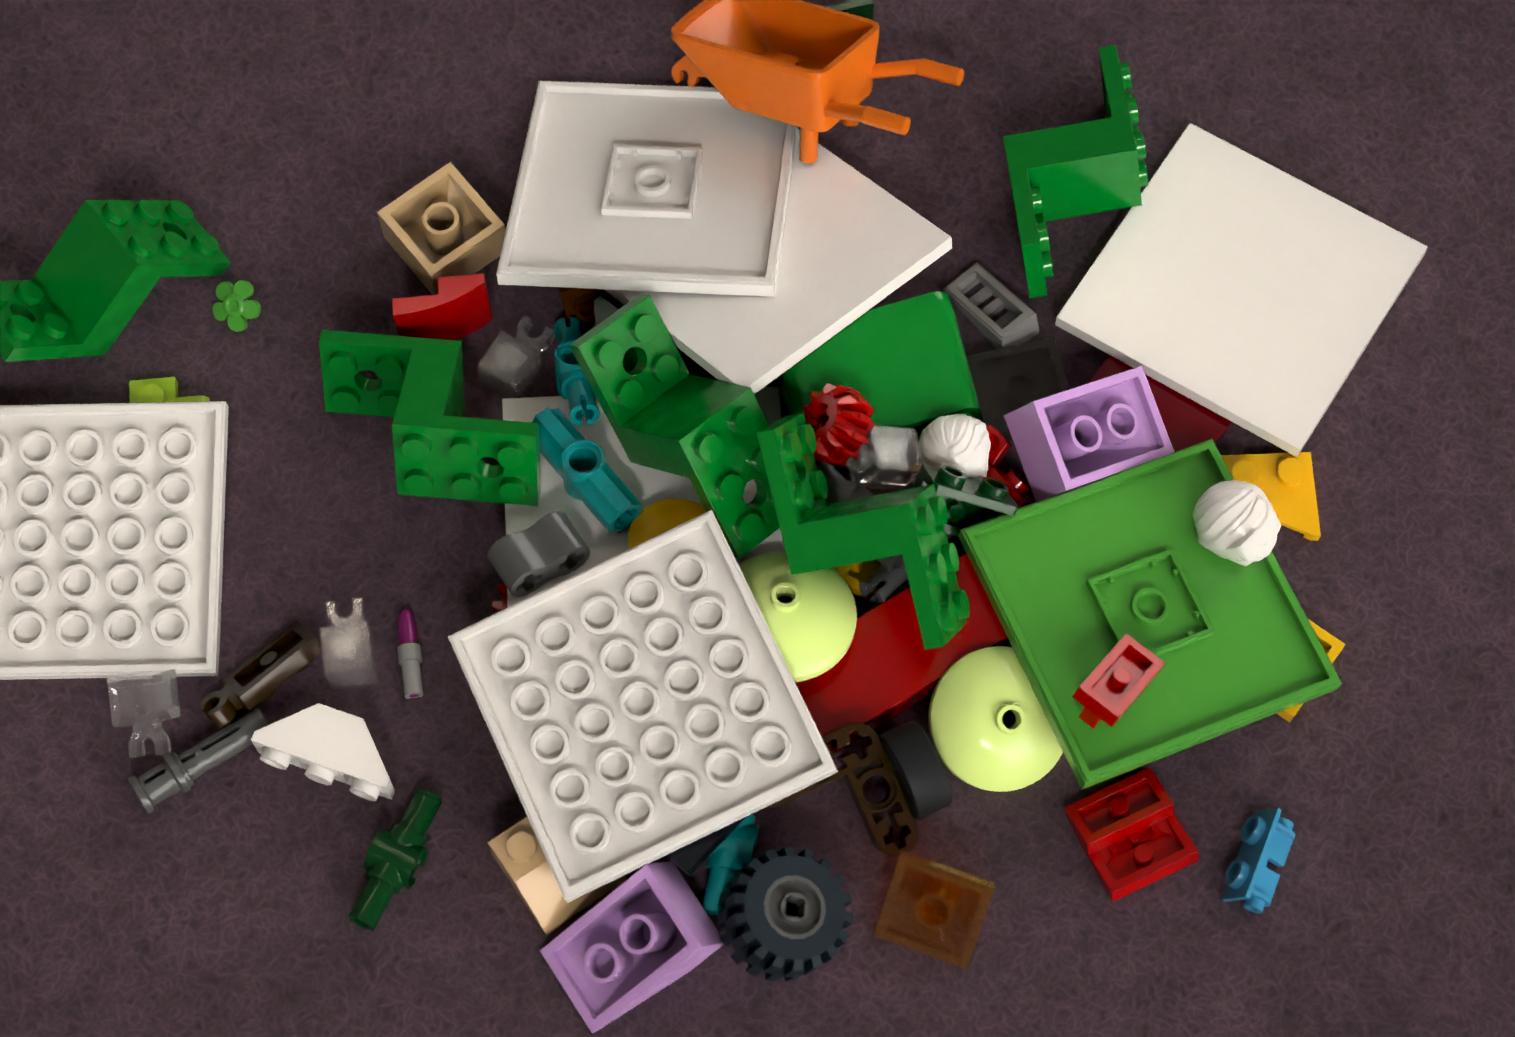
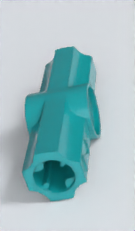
[531,408,642,533]

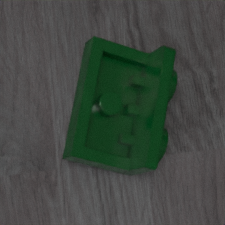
[912,464,1019,537]

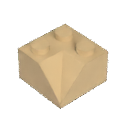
[377,162,506,295]

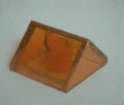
[874,850,996,969]

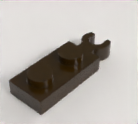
[198,620,325,729]

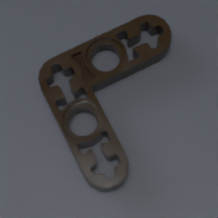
[767,722,918,857]

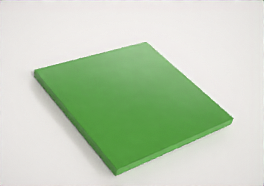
[958,439,1342,789]

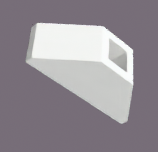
[251,703,395,801]

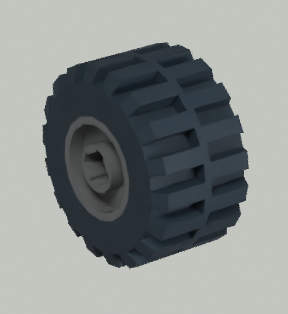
[717,847,853,982]

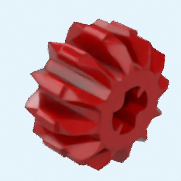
[801,383,876,467]

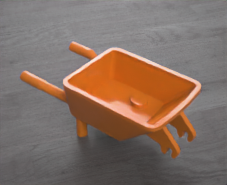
[671,0,964,164]

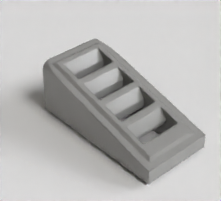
[943,262,1039,358]

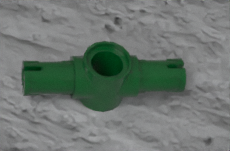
[348,788,442,931]

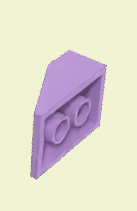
[1004,366,1174,502]
[540,862,723,1033]

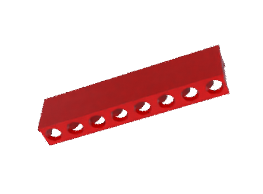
[795,554,1011,754]

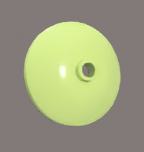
[739,551,857,682]
[928,646,1063,792]

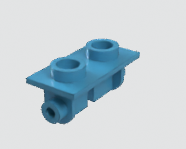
[1221,808,1296,914]

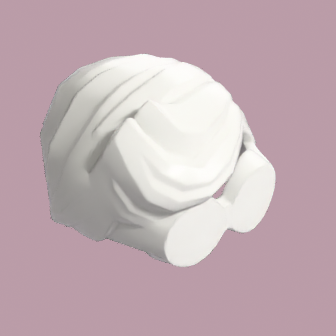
[910,414,991,484]
[1192,480,1281,567]

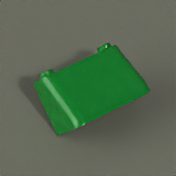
[774,291,981,468]

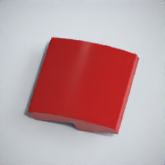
[392,273,493,340]
[1064,767,1199,902]

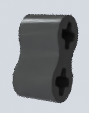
[487,511,590,597]

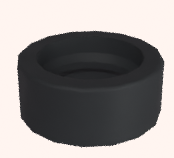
[879,720,953,820]

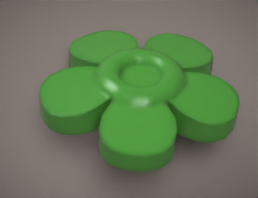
[213,280,261,332]

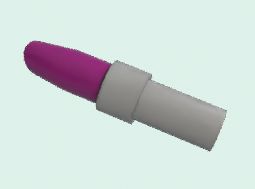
[397,609,423,699]

